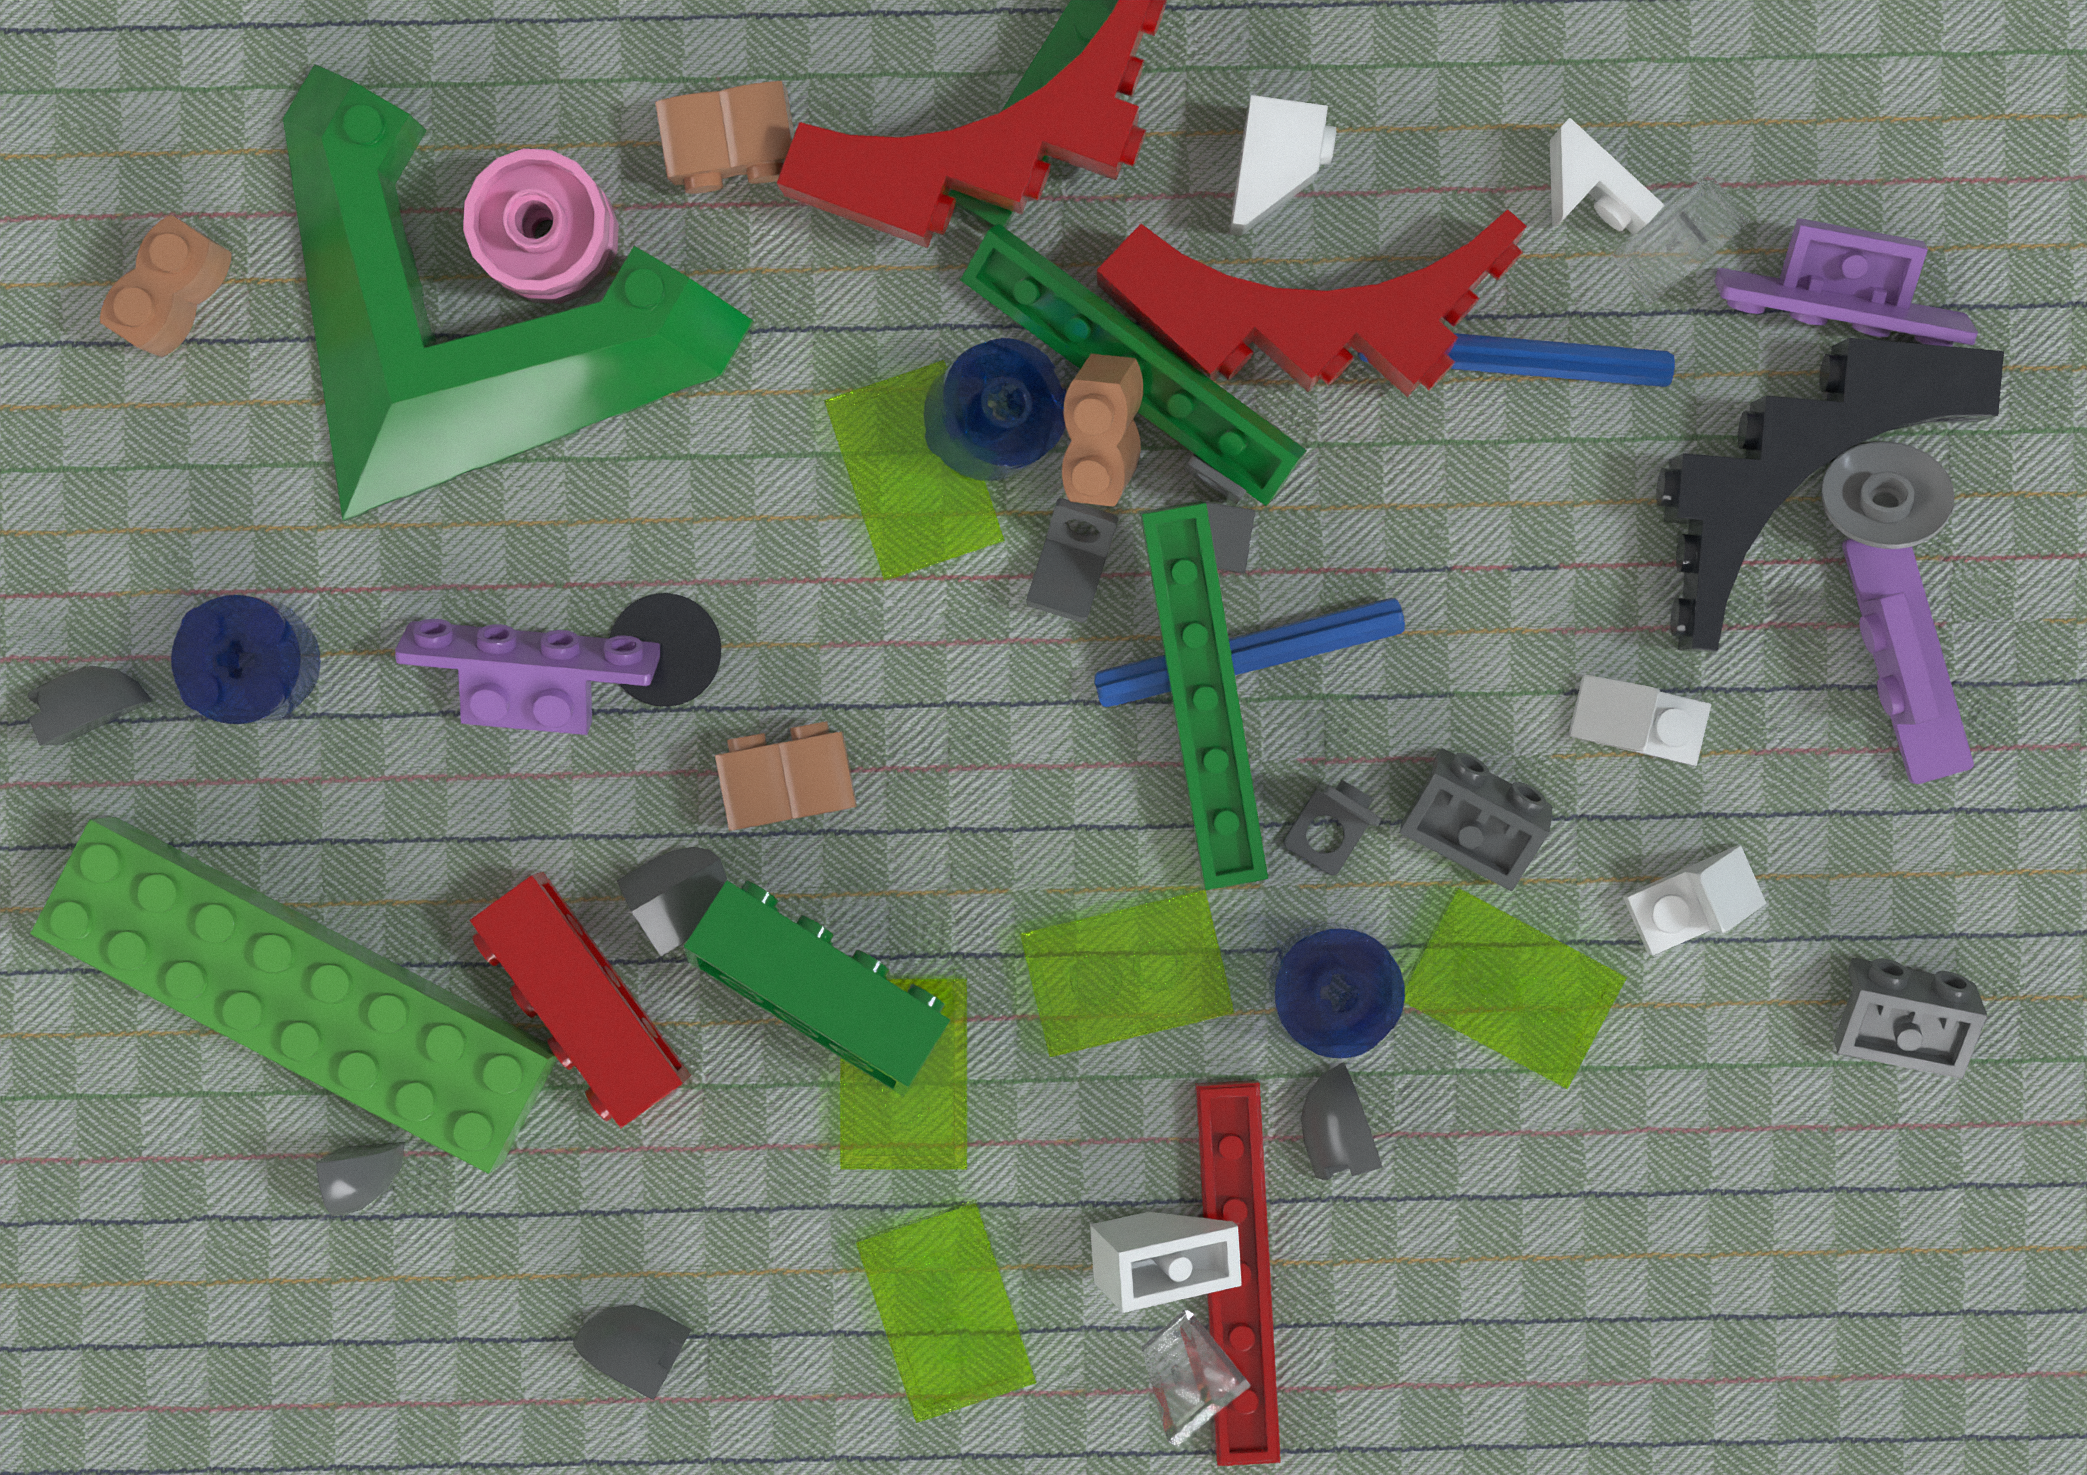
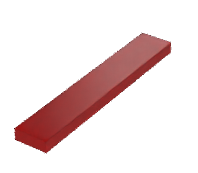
[1195,1080,1281,1466]

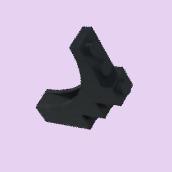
[1656,338,2004,652]

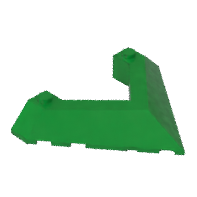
[283,64,754,521]

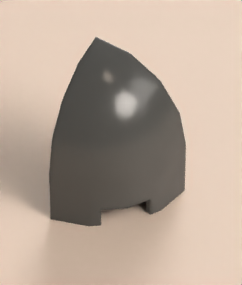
[28,666,152,746]
[617,847,727,956]
[1301,1062,1383,1180]
[316,1142,405,1216]
[573,1305,692,1400]

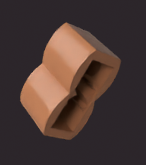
[655,81,794,194]
[100,215,232,357]
[1062,354,1143,507]
[715,721,857,831]

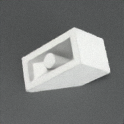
[1229,95,1336,236]
[1090,1212,1241,1313]

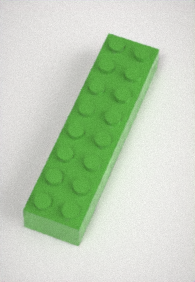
[30,817,557,1174]

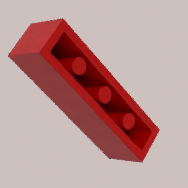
[469,872,691,1129]

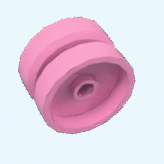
[463,148,619,304]

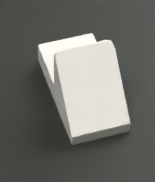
[1550,118,1665,235]
[1568,675,1711,766]
[1623,845,1766,955]

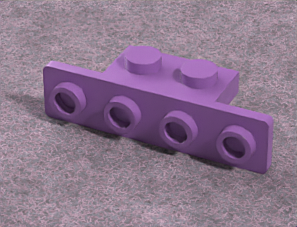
[1714,218,1978,347]
[1842,538,1974,784]
[395,619,660,735]

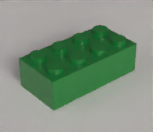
[684,880,950,1097]

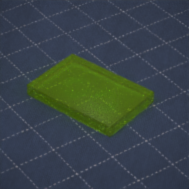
[824,360,1005,582]
[1397,887,1627,1089]
[1020,888,1235,1058]
[840,977,968,1170]
[856,1199,1037,1423]

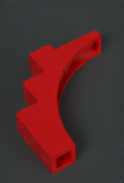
[777,0,1167,248]
[1097,209,1527,398]

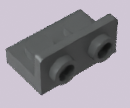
[1399,748,1553,891]
[1834,958,1988,1079]

